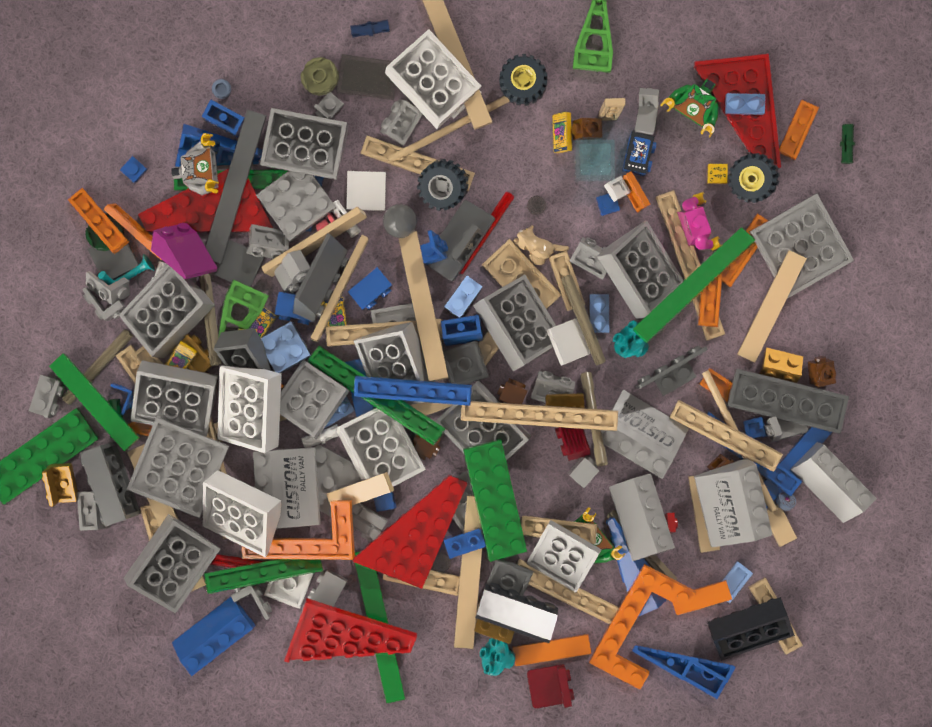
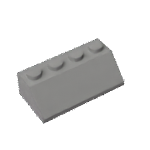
[790,442,877,523]
[609,473,675,561]

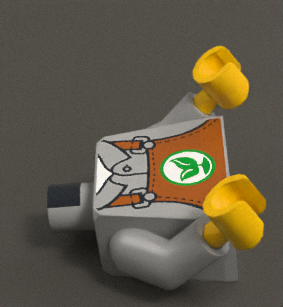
[171,133,219,195]

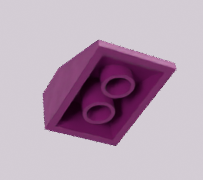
[151,223,217,280]

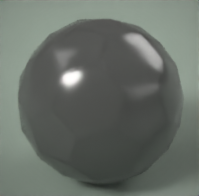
[383,204,417,238]

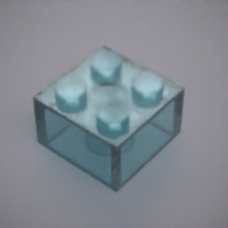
[574,140,615,181]

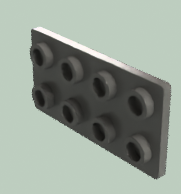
[427,200,495,282]
[635,345,708,396]

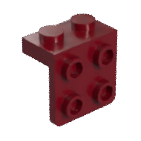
[527,664,575,708]

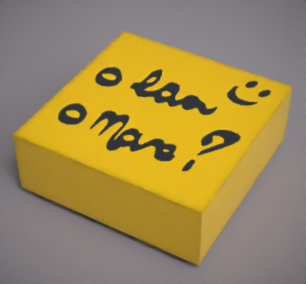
[707,164,728,184]

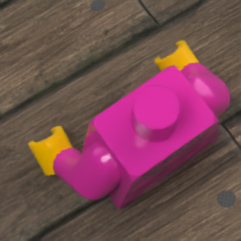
[677,192,722,251]

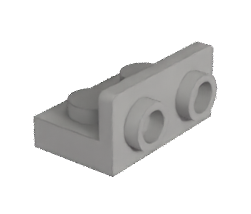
[380,99,422,145]
[246,224,289,259]
[569,237,607,280]
[531,371,575,403]
[29,375,65,418]
[77,491,110,531]

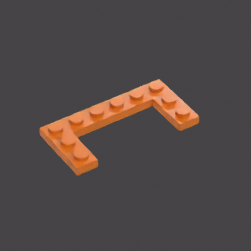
[242,500,355,560]
[589,564,696,689]

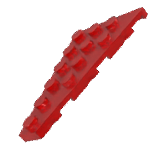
[693,54,781,169]
[138,169,273,232]
[353,475,467,589]
[284,598,417,662]

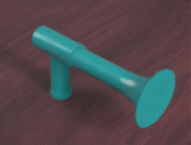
[98,254,155,285]

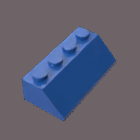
[172,597,256,676]

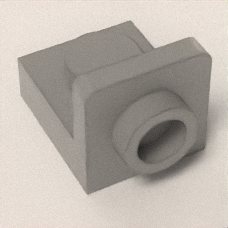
[314,92,344,119]

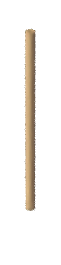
[387,96,510,164]
[702,370,777,512]

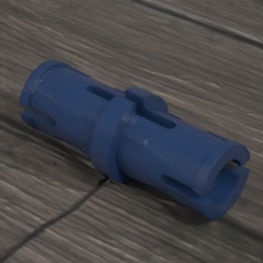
[350,19,390,38]

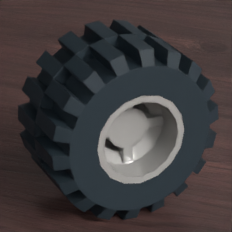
[417,159,469,211]

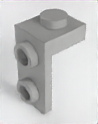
[635,88,659,135]
[86,271,130,305]
[82,287,126,321]
[765,416,808,442]
[231,585,272,620]

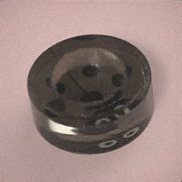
[527,196,546,215]
[432,552,451,572]

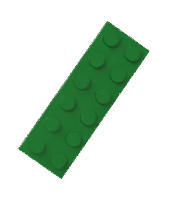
[0,408,99,505]
[463,439,527,562]

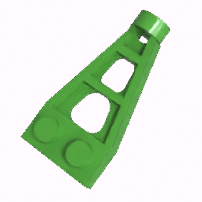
[573,0,613,73]
[218,279,269,338]

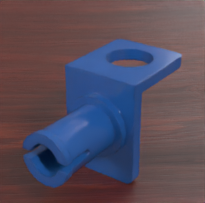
[110,383,133,415]

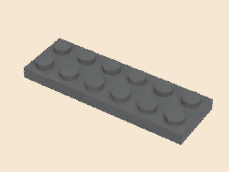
[727,369,849,434]

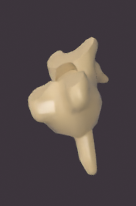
[513,225,569,265]

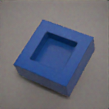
[120,156,148,183]
[596,194,620,216]
[743,417,767,439]

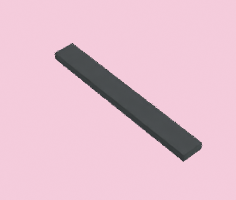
[206,110,267,263]

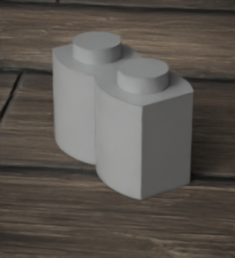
[274,250,310,293]

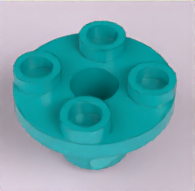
[613,320,649,358]
[480,638,516,676]

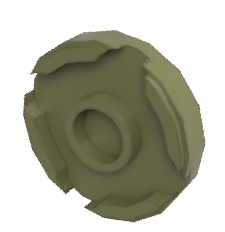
[301,57,339,96]

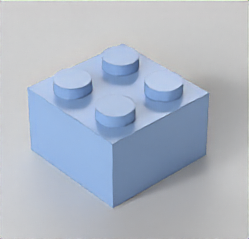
[261,322,312,373]

